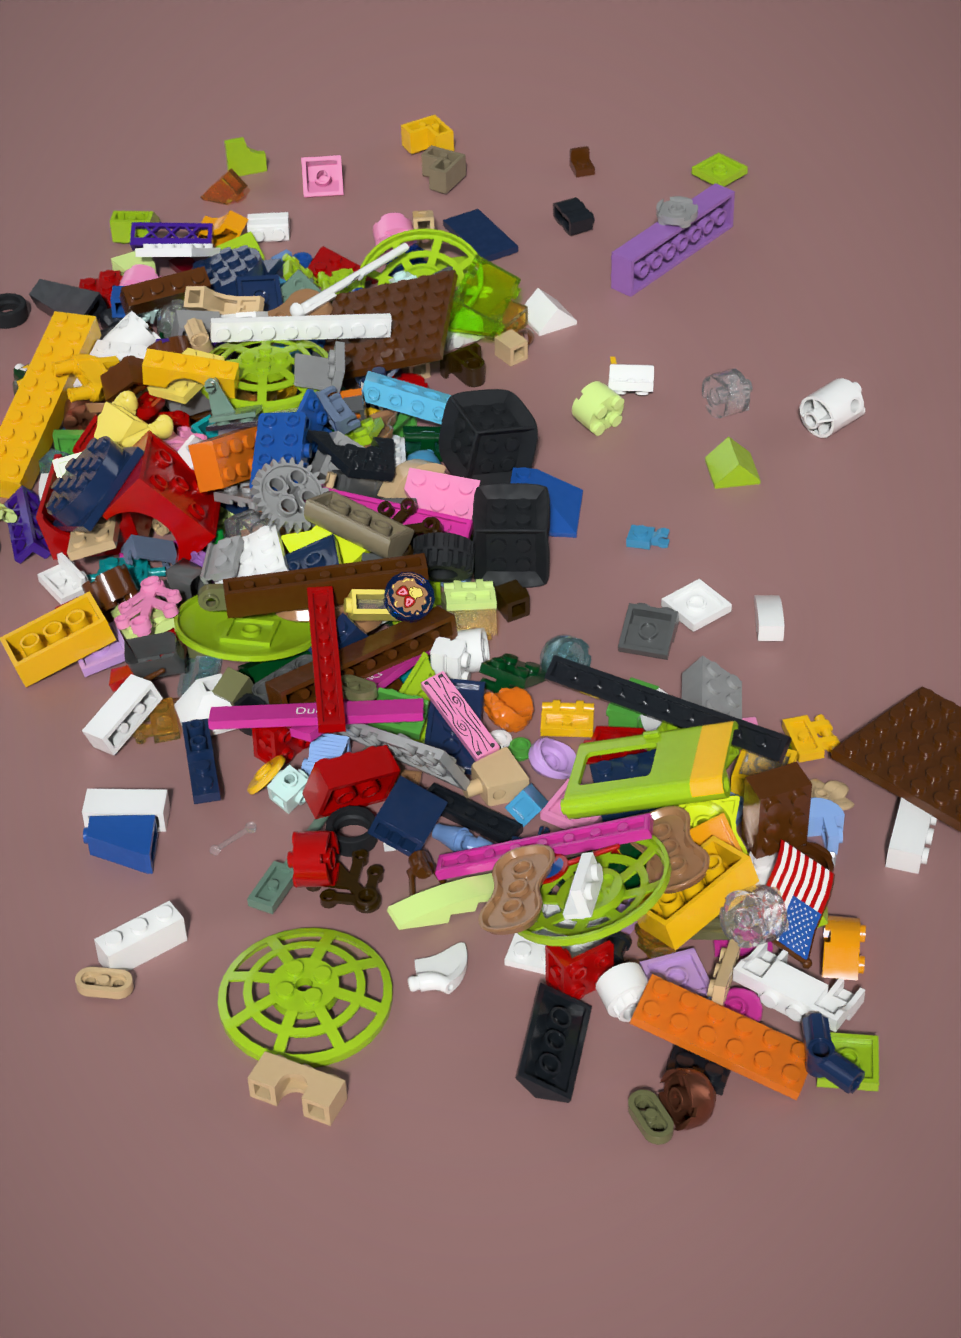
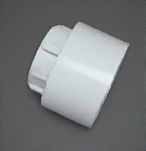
[451,628,490,673]
[596,962,648,1022]

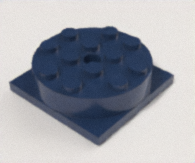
[173,245,283,312]
[46,436,144,532]

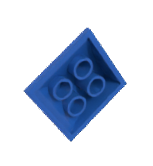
[510,467,583,538]

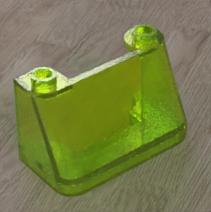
[448,254,521,338]

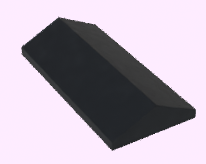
[515,982,592,1103]

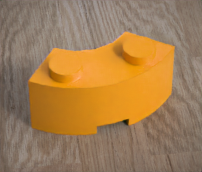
[195,210,248,247]
[821,915,866,980]

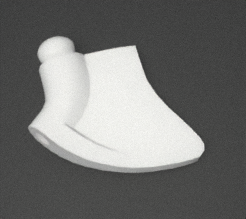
[408,943,468,994]

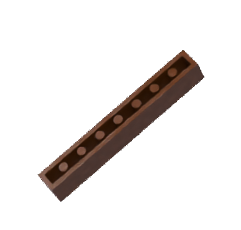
[223,553,430,619]
[265,606,458,705]

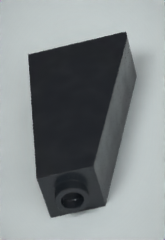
[29,279,108,321]

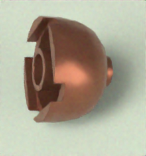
[659,1068,716,1131]

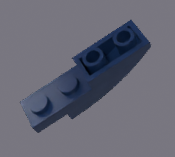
[182,718,221,804]

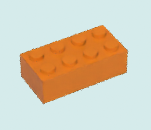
[188,425,257,493]

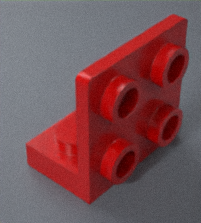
[252,726,311,766]
[545,940,614,1000]

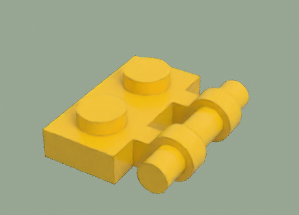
[540,700,594,737]
[782,714,841,763]

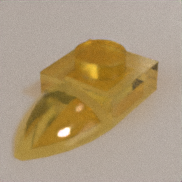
[634,922,677,959]

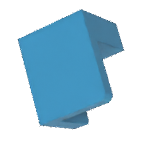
[505,784,548,827]

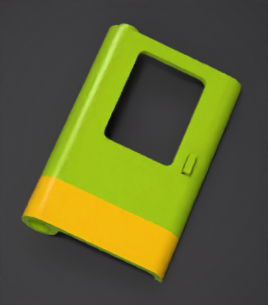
[560,721,738,820]

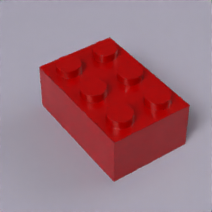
[302,745,401,819]

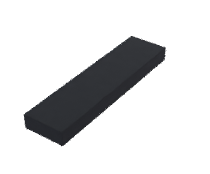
[427,783,523,843]

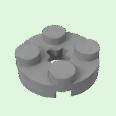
[656,196,698,228]

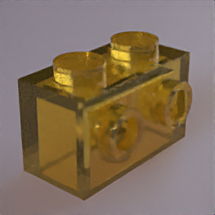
[448,609,497,641]

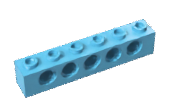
[362,371,451,424]

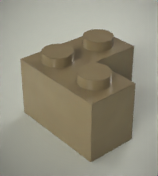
[421,145,466,194]

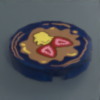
[383,572,435,623]

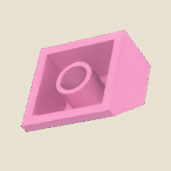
[301,155,343,198]

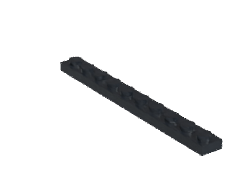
[544,655,792,764]

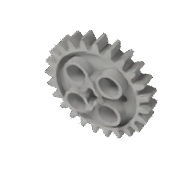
[250,457,329,534]

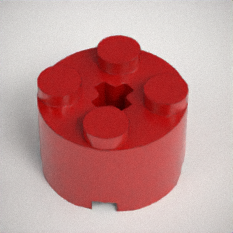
[287,831,340,888]

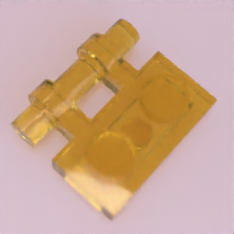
[132,697,180,744]

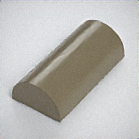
[304,490,414,558]

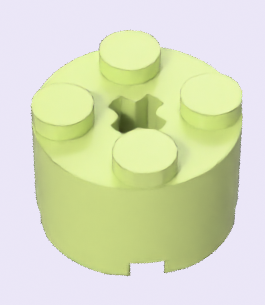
[572,381,624,436]

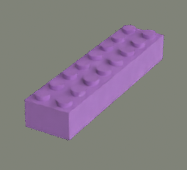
[611,183,735,297]

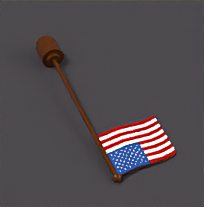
[739,839,835,969]

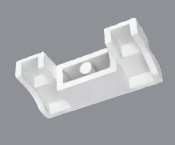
[733,939,865,1033]

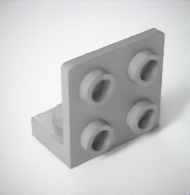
[294,341,345,393]

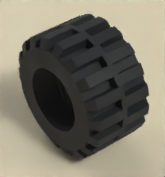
[413,532,475,582]

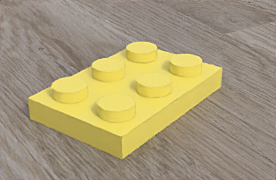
[147,348,225,404]

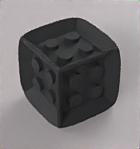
[439,389,538,486]
[473,483,550,588]

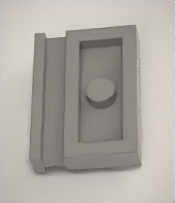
[200,535,244,584]

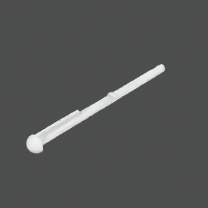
[290,243,409,316]

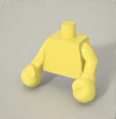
[94,391,174,447]

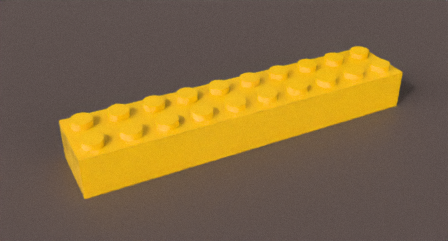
[0,311,101,498]

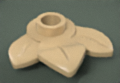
[810,779,855,810]

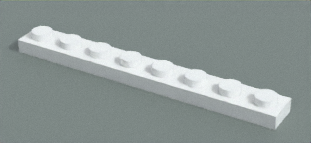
[210,313,392,342]

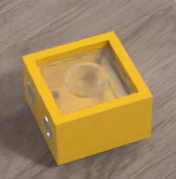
[731,749,798,798]

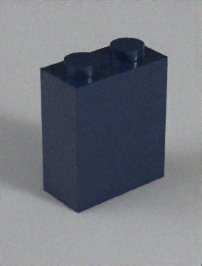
[367,776,448,856]

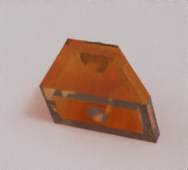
[200,168,248,205]

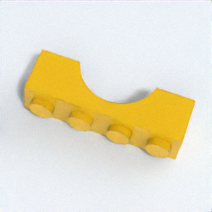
[142,348,239,399]

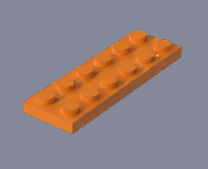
[629,974,808,1100]

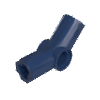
[802,1013,865,1094]

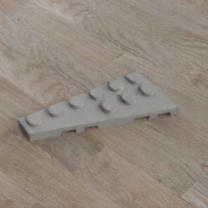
[336,724,471,791]

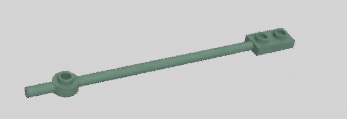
[247,746,368,914]

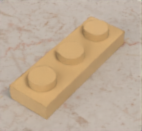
[707,937,742,1006]

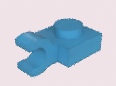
[626,525,670,550]

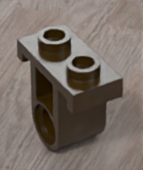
[440,342,485,387]

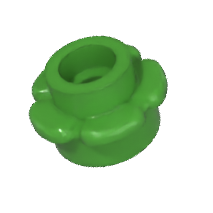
[508,737,531,761]

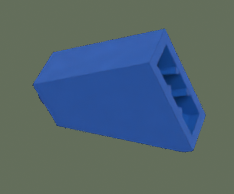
[83,815,158,874]

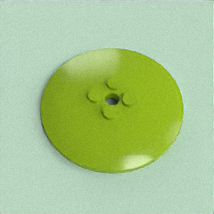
[174,595,311,662]

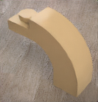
[183,286,265,315]
[377,459,448,498]

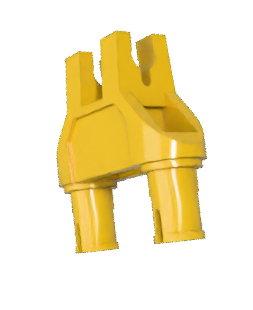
[51,354,120,403]

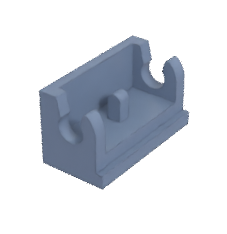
[315,386,361,434]
[120,534,177,570]

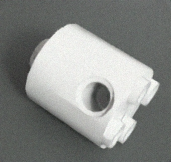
[102,311,161,346]
[800,378,865,438]

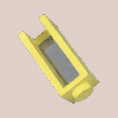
[344,589,413,621]

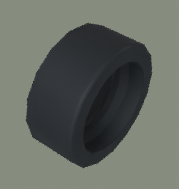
[0,293,29,329]
[326,806,378,857]

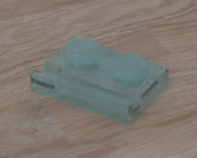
[177,656,222,697]

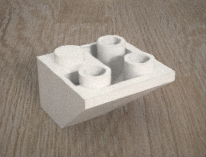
[174,673,236,736]

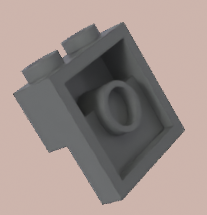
[618,603,679,660]

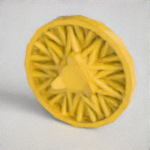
[247,755,286,795]

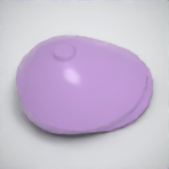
[528,737,576,779]

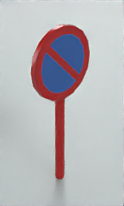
[542,844,620,884]

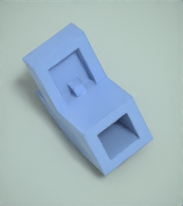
[807,797,845,855]

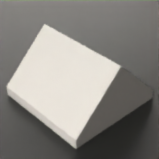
[519,288,577,336]

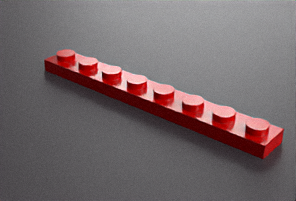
[307,586,346,733]

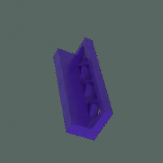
[130,222,215,252]
[4,485,51,564]

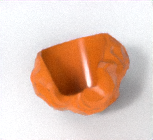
[483,687,535,733]

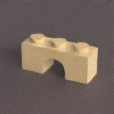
[248,1051,347,1126]

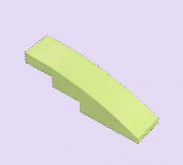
[387,873,494,930]

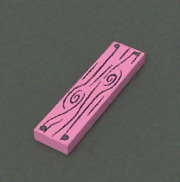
[421,671,500,761]

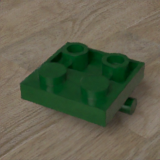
[403,426,443,462]
[479,653,547,693]

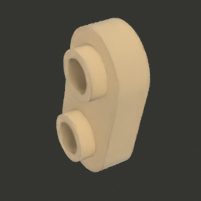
[75,967,134,999]

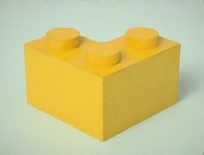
[401,115,454,154]

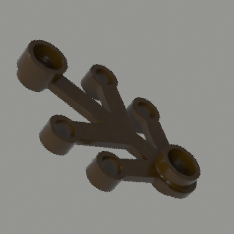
[377,498,443,556]
[306,849,384,913]

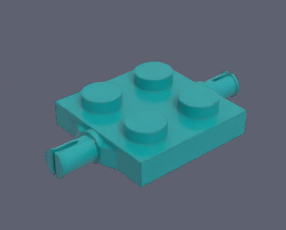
[86,557,166,591]

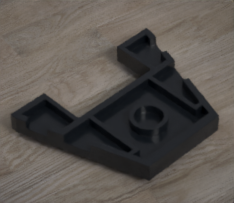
[306,430,395,482]

